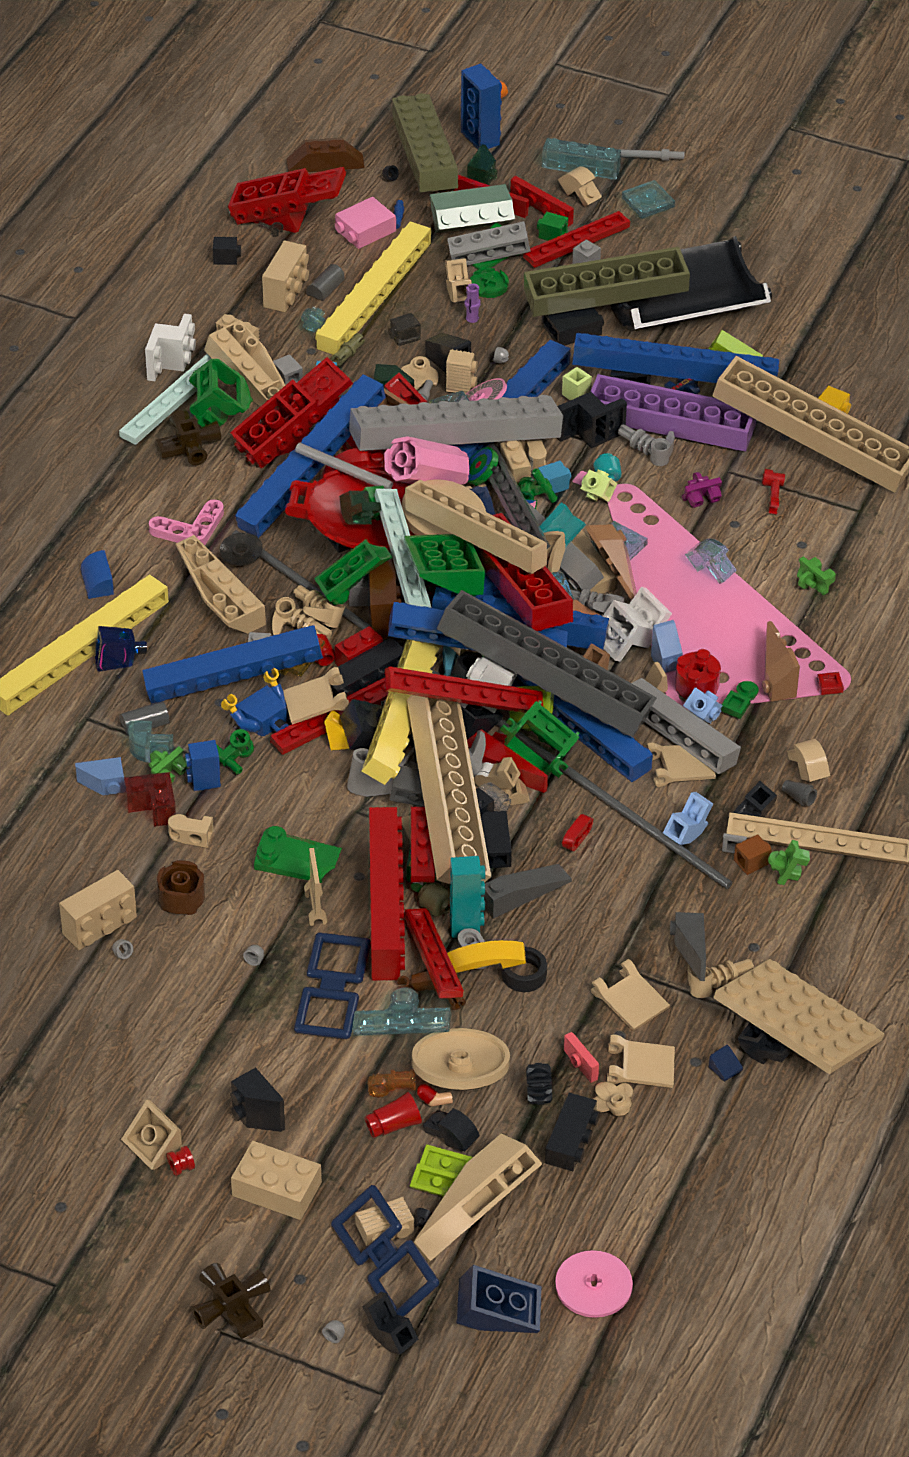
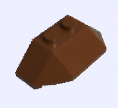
[287,137,365,172]

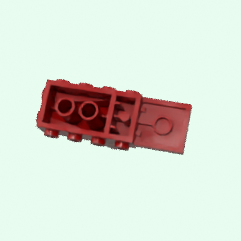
[228,167,346,233]
[230,357,353,469]

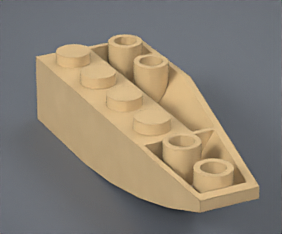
[204,320,285,406]
[176,535,266,634]
[413,1134,542,1262]

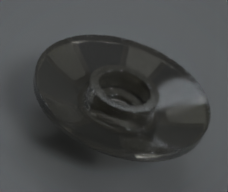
[220,533,263,566]

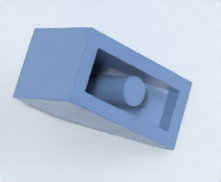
[651,620,683,673]
[75,757,125,795]

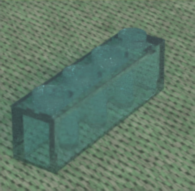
[542,138,621,180]

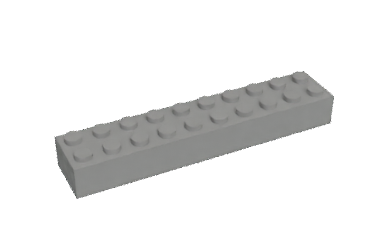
[349,395,563,451]

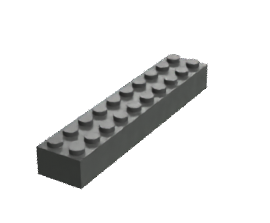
[437,590,657,737]

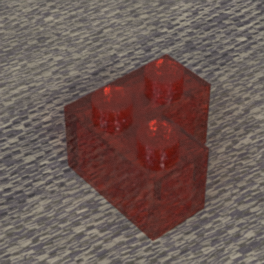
[124,772,176,827]

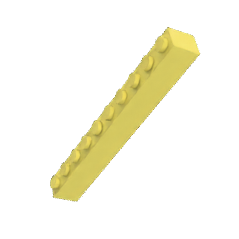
[315,221,431,355]
[0,574,169,716]
[362,639,441,785]

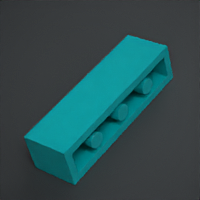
[450,856,486,938]

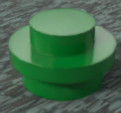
[736,681,759,701]

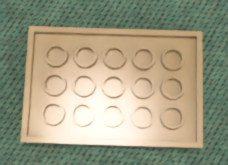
[714,959,884,1074]

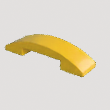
[447,940,526,974]

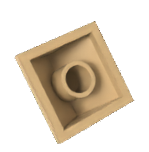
[121,1100,182,1170]

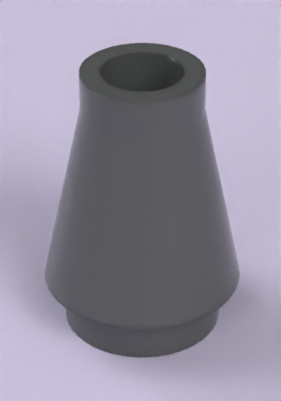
[782,780,817,806]

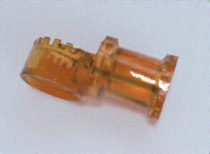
[367,1069,416,1098]

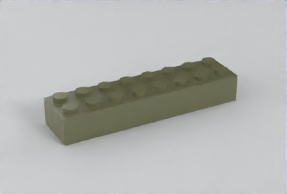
[392,93,458,192]
[524,247,690,317]

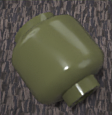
[418,882,450,917]

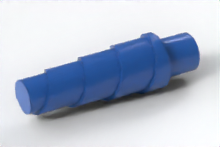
[394,200,405,229]

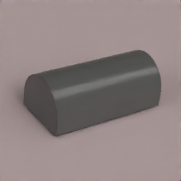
[306,264,345,301]
[119,701,170,736]

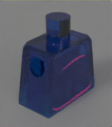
[94,626,147,672]

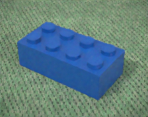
[461,63,502,152]

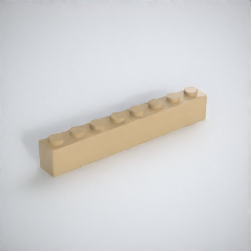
[405,480,547,574]

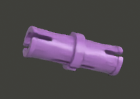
[465,284,481,323]

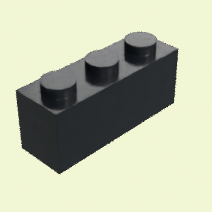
[545,1092,600,1172]

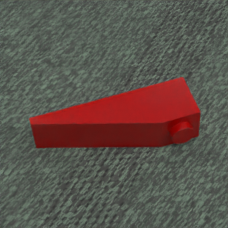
[467,729,548,793]

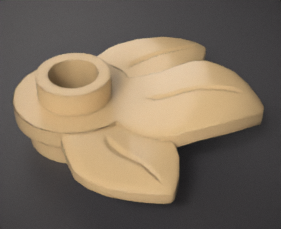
[399,356,439,390]
[593,1082,633,1116]

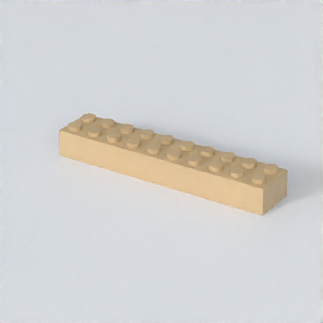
[713,356,909,493]
[407,695,491,884]

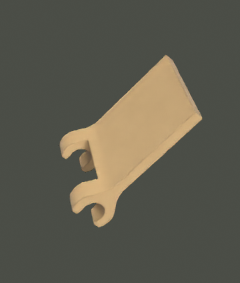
[283,667,349,725]
[647,742,716,787]
[304,848,327,926]
[591,959,670,1031]
[607,1035,675,1088]

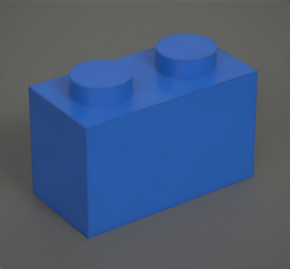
[185,740,221,791]

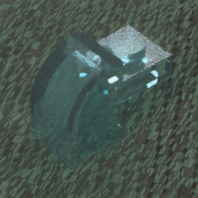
[685,539,737,584]
[128,721,174,763]

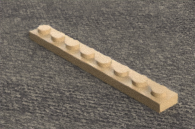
[727,813,909,865]

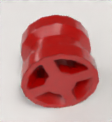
[167,1145,195,1176]

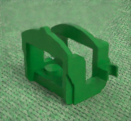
[189,359,253,427]
[500,700,580,778]

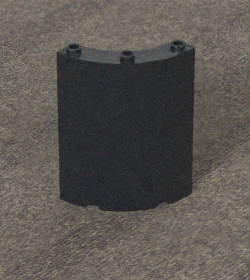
[610,236,772,330]

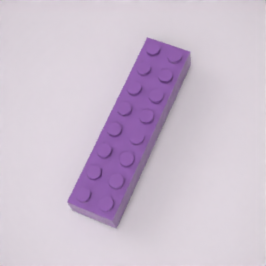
[591,374,756,452]

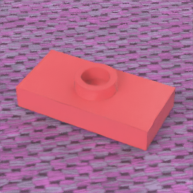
[564,1032,599,1083]

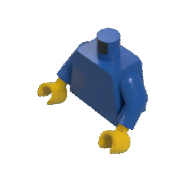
[221,668,288,736]

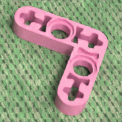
[149,500,224,545]

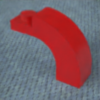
[321,448,386,479]

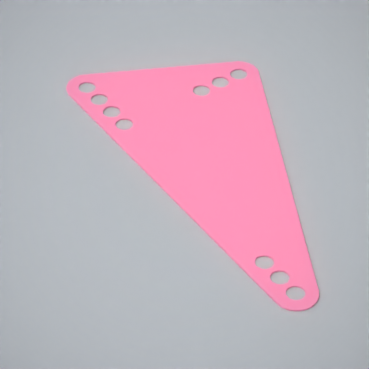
[607,484,851,711]

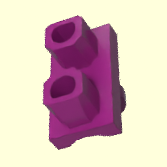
[681,472,722,508]

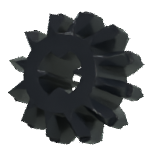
[526,1063,553,1105]

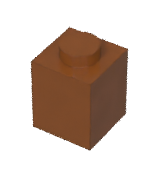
[734,834,772,875]

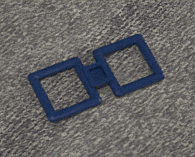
[294,932,371,1039]
[331,1185,439,1317]

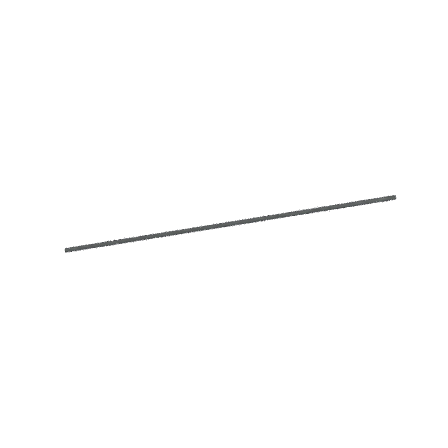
[232,530,732,889]

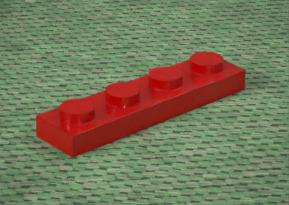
[510,176,574,227]
[411,807,435,882]

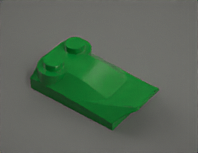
[314,540,393,605]
[254,826,342,883]

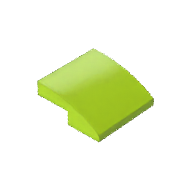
[410,1144,473,1197]

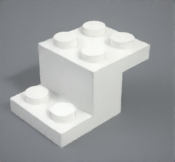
[145,314,196,381]
[603,587,672,662]
[460,656,517,713]

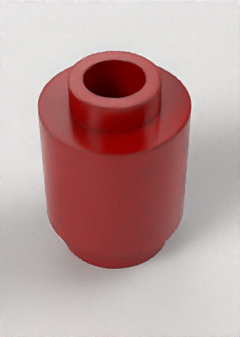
[315,634,335,666]

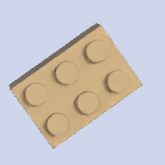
[262,241,309,312]
[59,870,137,951]
[231,1141,322,1220]

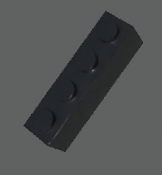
[321,637,404,697]

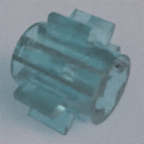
[301,306,326,333]

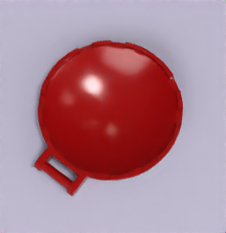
[285,468,415,551]

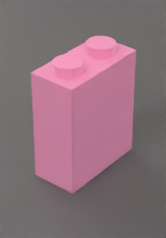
[335,197,396,249]

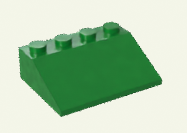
[404,534,485,597]

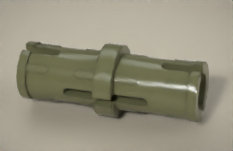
[332,333,365,366]

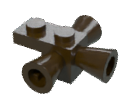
[156,410,222,466]
[191,1263,271,1339]

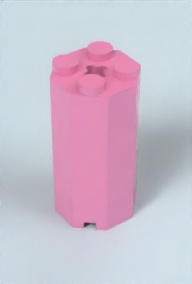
[384,436,469,485]

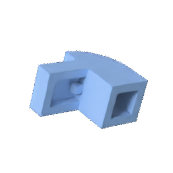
[663,792,713,845]

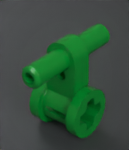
[518,468,558,503]
[216,729,254,775]

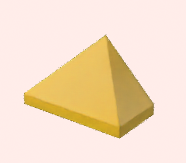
[324,710,349,750]

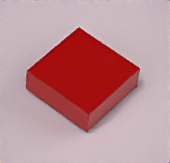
[817,672,844,695]

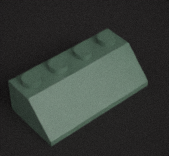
[429,184,515,233]

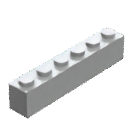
[505,502,604,591]
[632,678,741,774]

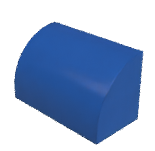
[81,550,114,599]

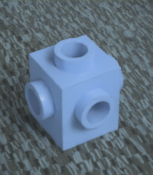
[683,687,723,724]

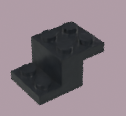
[557,392,627,448]

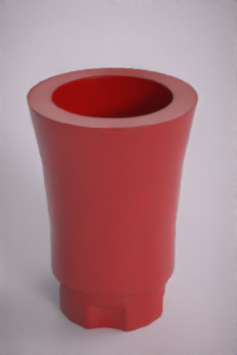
[364,1092,422,1138]

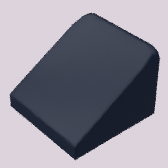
[709,1045,743,1082]

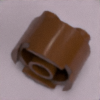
[157,860,205,915]

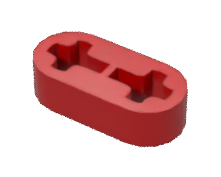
[562,814,594,852]

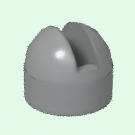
[493,347,509,364]
[112,939,133,959]
[243,945,264,966]
[322,1320,345,1343]

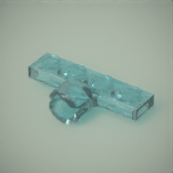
[352,987,451,1036]

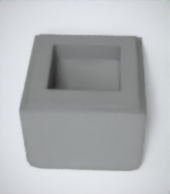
[722,834,747,853]

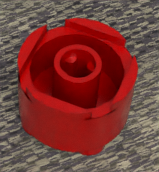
[675,649,721,699]

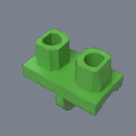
[797,556,836,595]
[149,746,189,788]
[768,840,810,885]

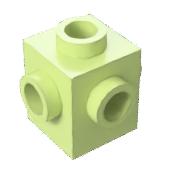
[580,469,618,502]

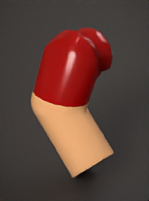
[417,1084,453,1107]

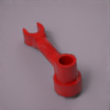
[762,469,785,514]

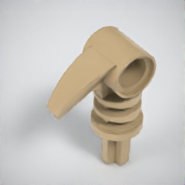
[294,585,345,628]
[272,597,332,640]
[688,959,754,998]

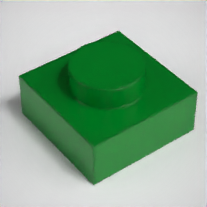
[721,690,751,719]

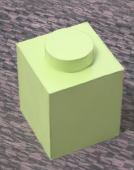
[562,367,592,400]

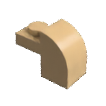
[558,167,602,207]
[445,258,472,302]
[787,739,830,782]

